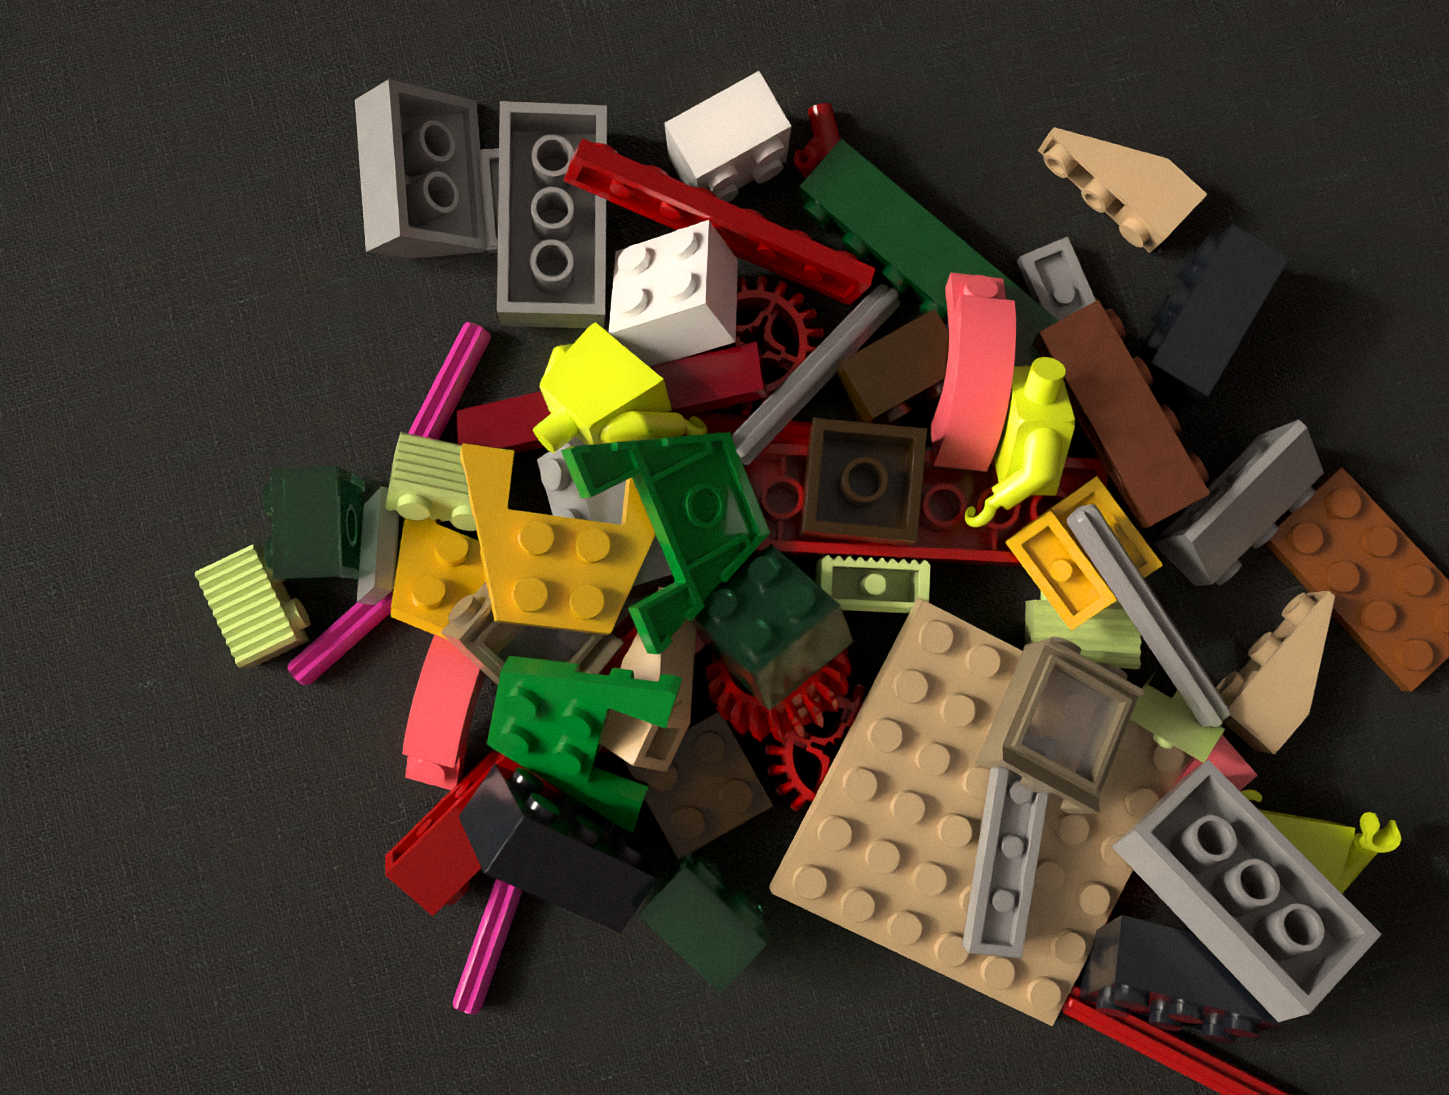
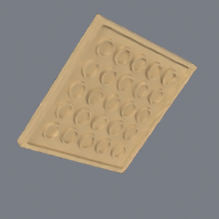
[769,597,1192,1026]

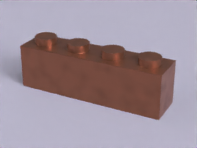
[1033,299,1210,529]

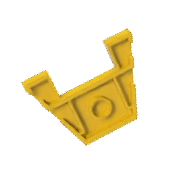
[460,443,656,635]
[391,517,525,654]

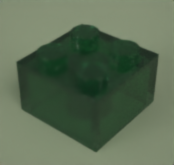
[263,466,364,584]
[692,544,853,711]
[639,853,767,994]

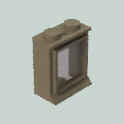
[441,582,624,685]
[976,637,1145,814]

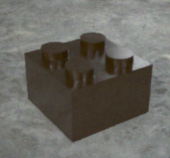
[831,308,949,426]
[800,418,927,546]
[626,710,773,860]

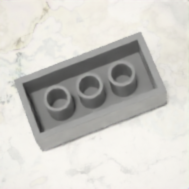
[497,101,607,329]
[1112,759,1382,1022]

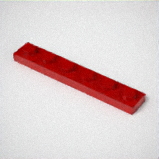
[563,138,875,305]

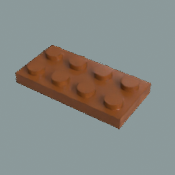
[1264,467,1449,692]

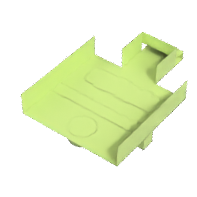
[1130,672,1228,763]

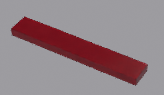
[457,341,768,454]

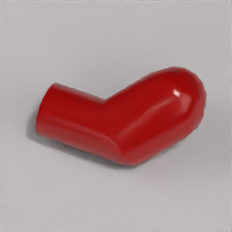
[793,103,840,177]

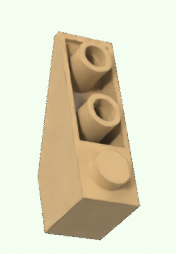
[1038,127,1207,253]
[601,586,697,772]
[1216,591,1335,754]

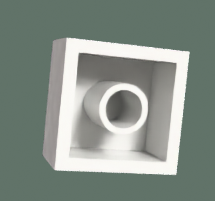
[665,71,791,202]
[609,220,738,366]

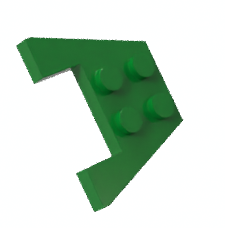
[561,432,770,655]
[487,656,683,832]

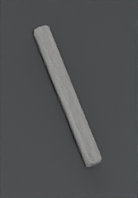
[732,283,900,467]
[1067,504,1230,728]

